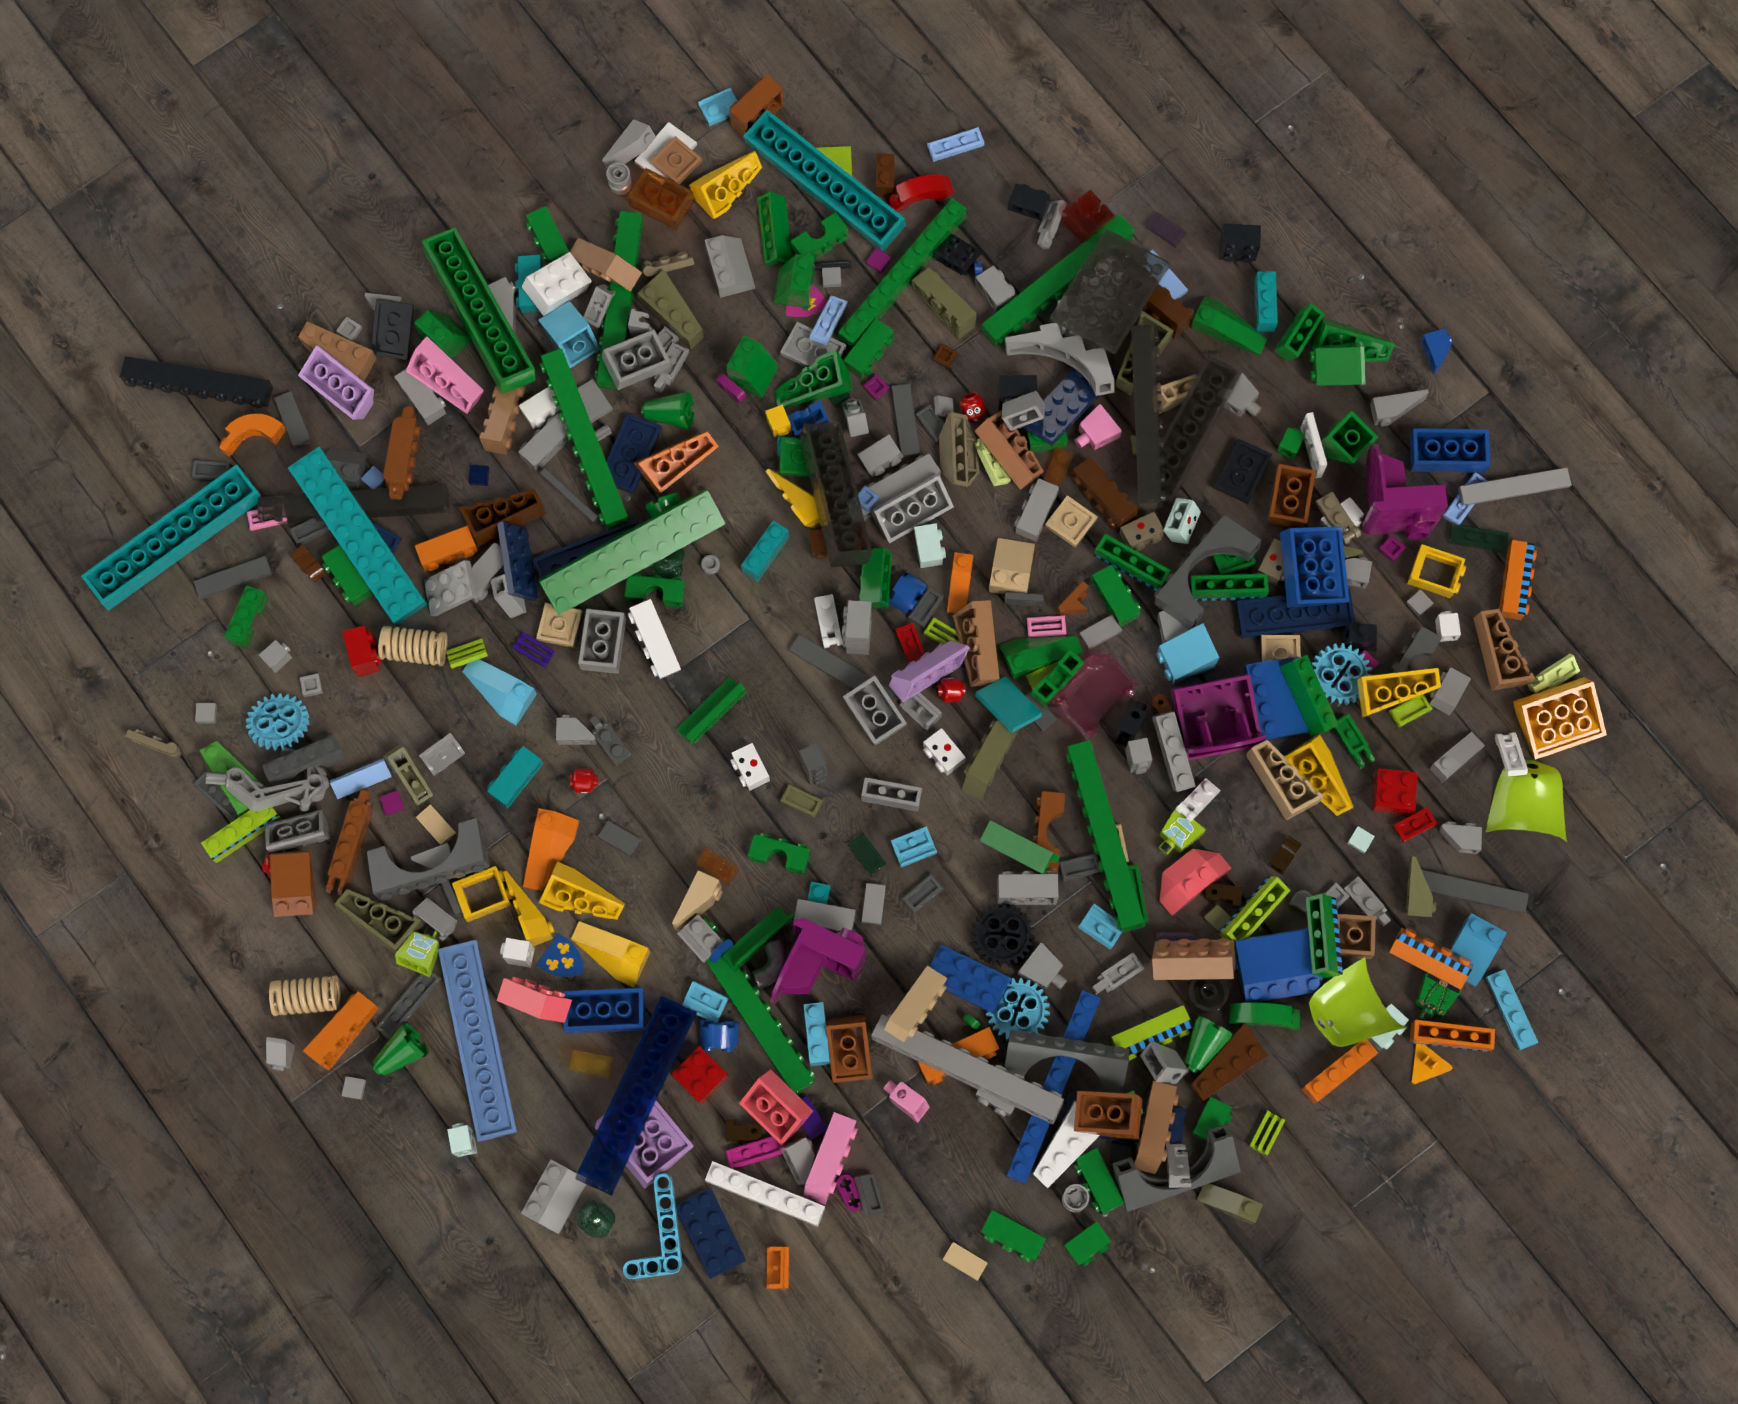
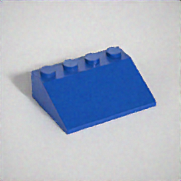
[1280,527,1349,608]
[1243,657,1309,743]
[1235,928,1323,1003]

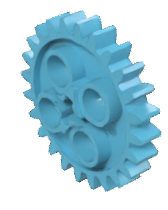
[1311,643,1373,706]
[246,693,310,751]
[986,978,1050,1041]

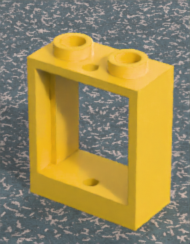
[1407,544,1466,599]
[452,866,513,922]

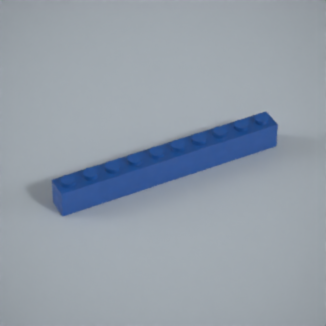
[1006,990,1101,1185]

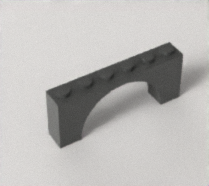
[1154,515,1261,629]
[367,818,490,900]
[1004,1030,1129,1093]
[1112,1124,1241,1212]

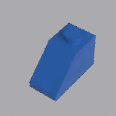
[1421,328,1452,375]

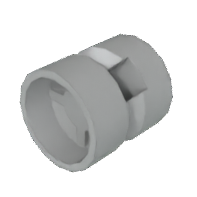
[606,162,632,195]
[1062,1184,1089,1213]

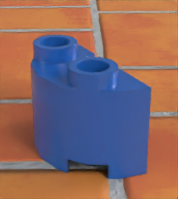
[788,400,829,440]
[889,571,928,614]
[699,1020,739,1052]

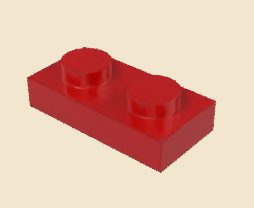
[895,623,925,664]
[1393,807,1437,843]

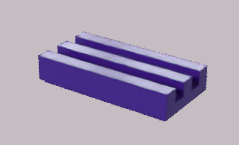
[512,632,555,668]

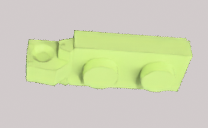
[975,438,1011,486]
[1527,654,1580,694]

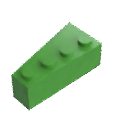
[199,741,265,817]

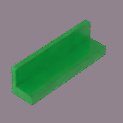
[757,191,792,266]
[677,677,746,746]
[980,820,1060,874]
[721,906,795,971]

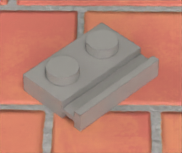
[677,914,723,963]

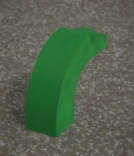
[1229,1003,1300,1030]

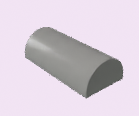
[871,474,954,543]

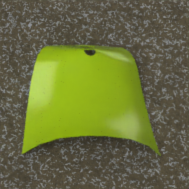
[1486,760,1567,842]
[1309,957,1407,1046]

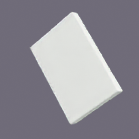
[634,122,697,184]
[1301,412,1327,479]

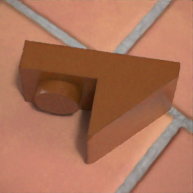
[1057,581,1089,616]

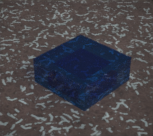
[468,465,490,486]

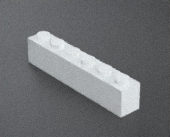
[705,1161,825,1227]

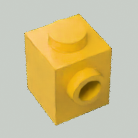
[765,405,791,437]

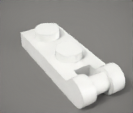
[814,594,843,648]
[1495,732,1528,776]
[1176,778,1221,823]

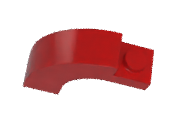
[887,174,954,212]

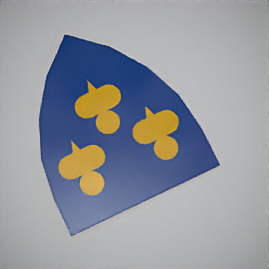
[536,933,584,977]

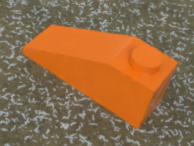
[947,552,973,614]

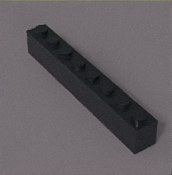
[119,356,273,408]

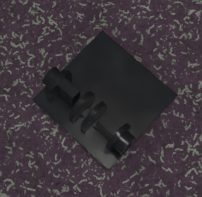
[934,234,983,276]

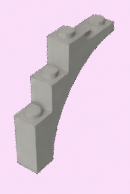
[1005,322,1114,396]

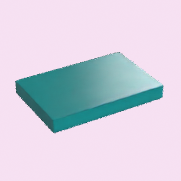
[975,676,1042,733]

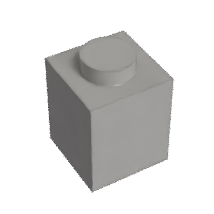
[259,640,292,673]

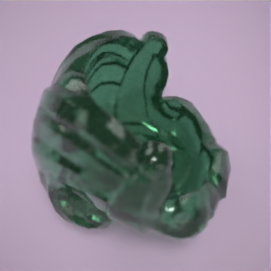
[651,548,685,578]
[577,1200,616,1238]

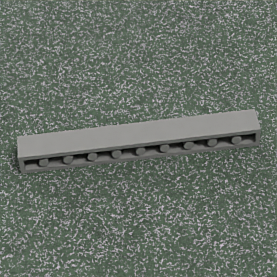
[872,1014,1064,1124]

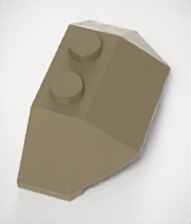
[939,412,979,487]

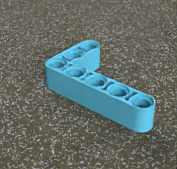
[623,1173,683,1279]

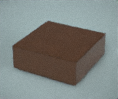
[932,344,958,369]

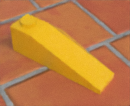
[689,151,762,219]
[766,469,833,529]
[1284,735,1353,816]
[539,861,625,920]
[503,871,555,946]
[571,921,650,988]

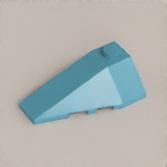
[462,659,537,726]

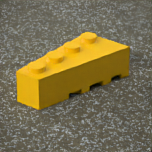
[1357,668,1441,718]

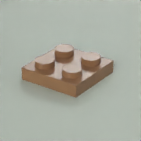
[651,136,702,186]

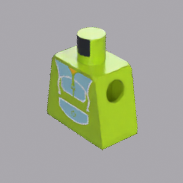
[1159,806,1206,855]
[395,927,439,977]

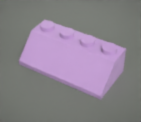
[298,345,374,420]
[889,641,970,702]

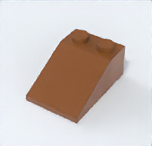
[270,851,317,917]
[826,1015,872,1083]
[1074,1091,1142,1139]

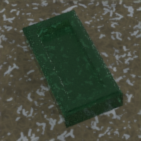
[848,833,887,876]

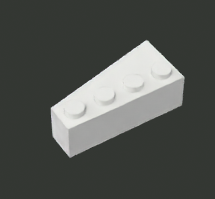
[628,599,681,679]
[1033,1100,1100,1188]

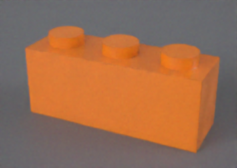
[415,525,478,571]

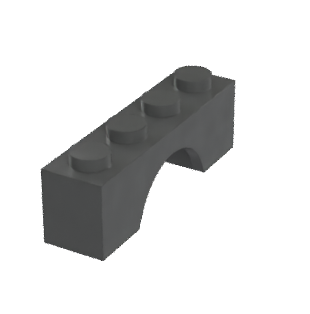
[1391,626,1442,705]
[262,734,346,787]

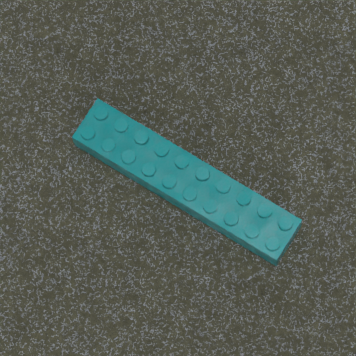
[743,110,906,252]
[288,447,428,625]
[81,464,263,611]

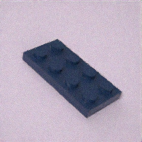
[606,414,662,494]
[497,521,538,601]
[676,1187,746,1279]

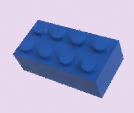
[1409,428,1490,473]
[563,988,645,1034]

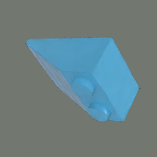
[1450,913,1507,987]

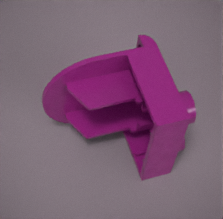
[1361,444,1448,540]
[1170,674,1266,761]
[770,918,866,1004]

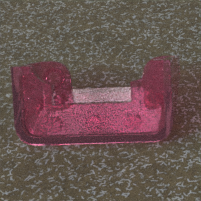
[1047,652,1139,740]

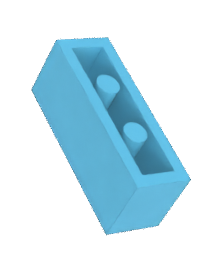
[803,1002,830,1067]

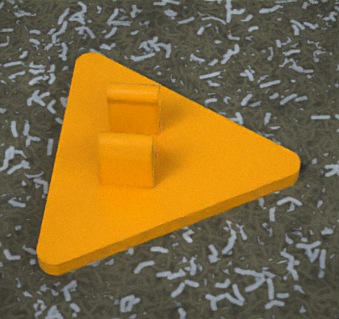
[1411,1044,1453,1084]

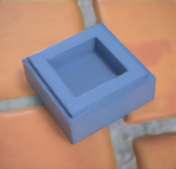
[361,466,385,492]
[853,486,880,513]

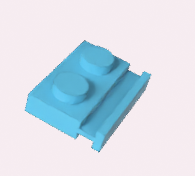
[698,88,738,127]
[891,826,937,868]
[1078,904,1122,950]
[681,980,729,1022]

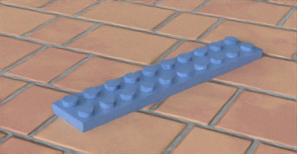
[438,940,517,1142]

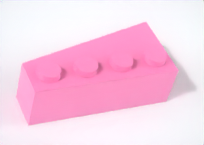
[406,337,484,414]
[803,1112,858,1205]

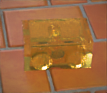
[569,1050,614,1080]

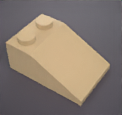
[989,538,1035,595]
[672,870,723,932]

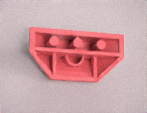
[1159,849,1232,916]

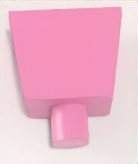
[1074,404,1122,450]
[884,1080,930,1123]

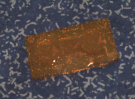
[1044,447,1074,489]
[696,848,739,886]

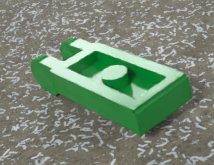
[1334,714,1375,769]

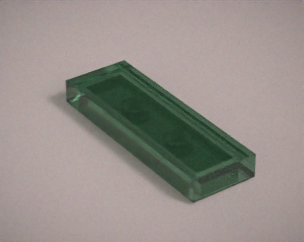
[1449,524,1509,552]

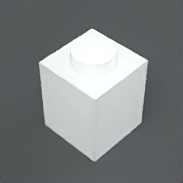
[1435,611,1461,642]

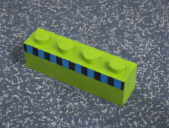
[201,807,282,863]
[1218,876,1291,941]
[1110,1005,1194,1061]

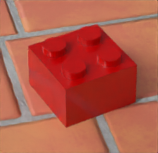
[342,625,382,677]
[1372,769,1417,815]
[671,1046,729,1105]

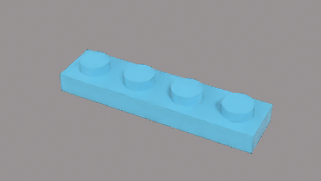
[1486,969,1538,1051]

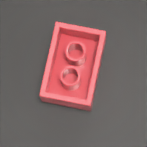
[497,976,572,1023]
[739,1069,813,1145]

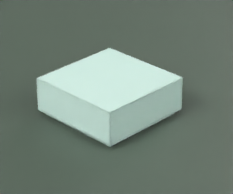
[1347,827,1375,854]

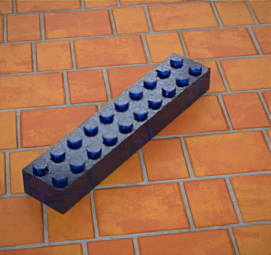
[575,996,697,1196]

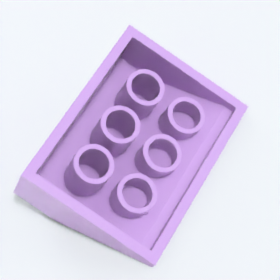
[595,1085,694,1189]

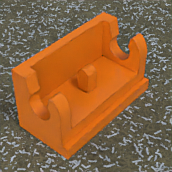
[767,1247,790,1289]

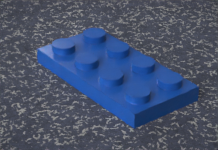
[930,945,1011,1015]

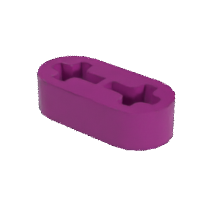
[715,373,747,403]
[837,1175,862,1212]

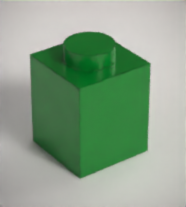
[1277,427,1305,460]

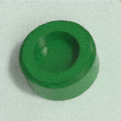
[962,1013,981,1031]

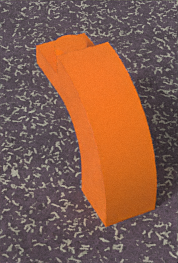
[219,414,287,457]

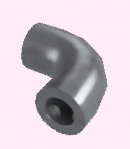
[752,939,787,990]

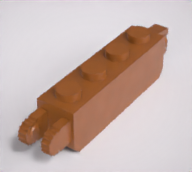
[383,406,421,500]
[326,789,373,896]

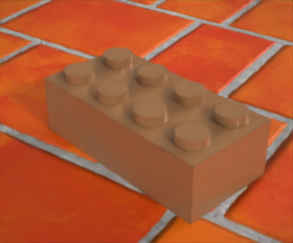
[1152,938,1236,980]

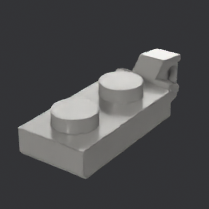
[1037,200,1067,249]
[654,342,690,393]
[1343,876,1391,927]
[1091,952,1145,995]

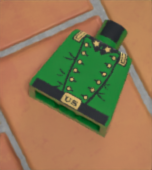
[1415,973,1461,1021]

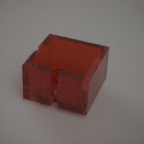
[1061,189,1114,243]

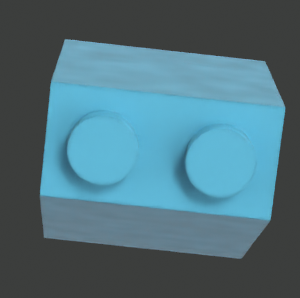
[538,301,601,368]
[1156,624,1219,685]

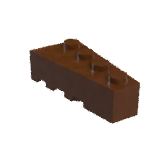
[1123,268,1194,339]
[1072,457,1139,532]
[459,489,547,546]
[1189,1023,1268,1103]

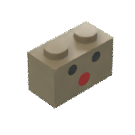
[1119,512,1164,552]
[1257,538,1284,586]

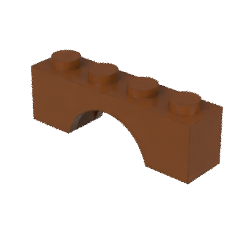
[1033,791,1065,873]

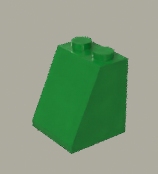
[773,254,815,309]
[414,310,472,359]
[726,335,779,399]
[1309,342,1366,386]
[1320,411,1378,464]

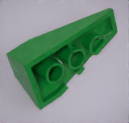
[1191,296,1267,356]
[1314,318,1395,362]
[775,350,853,408]
[998,635,1083,680]

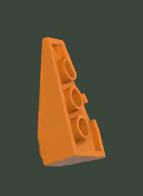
[523,808,579,892]

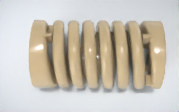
[378,626,448,666]
[269,975,341,1016]

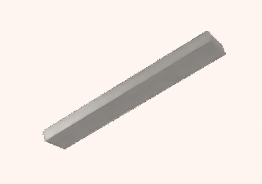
[1458,468,1572,506]

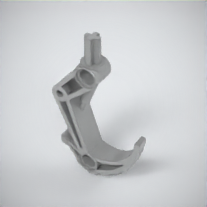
[205,747,329,812]

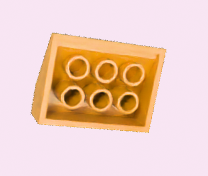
[1513,677,1607,759]

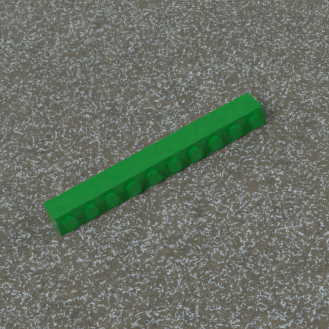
[838,198,966,350]
[594,211,643,390]
[981,214,1135,347]
[539,348,629,530]
[1066,740,1146,933]
[703,918,815,1095]

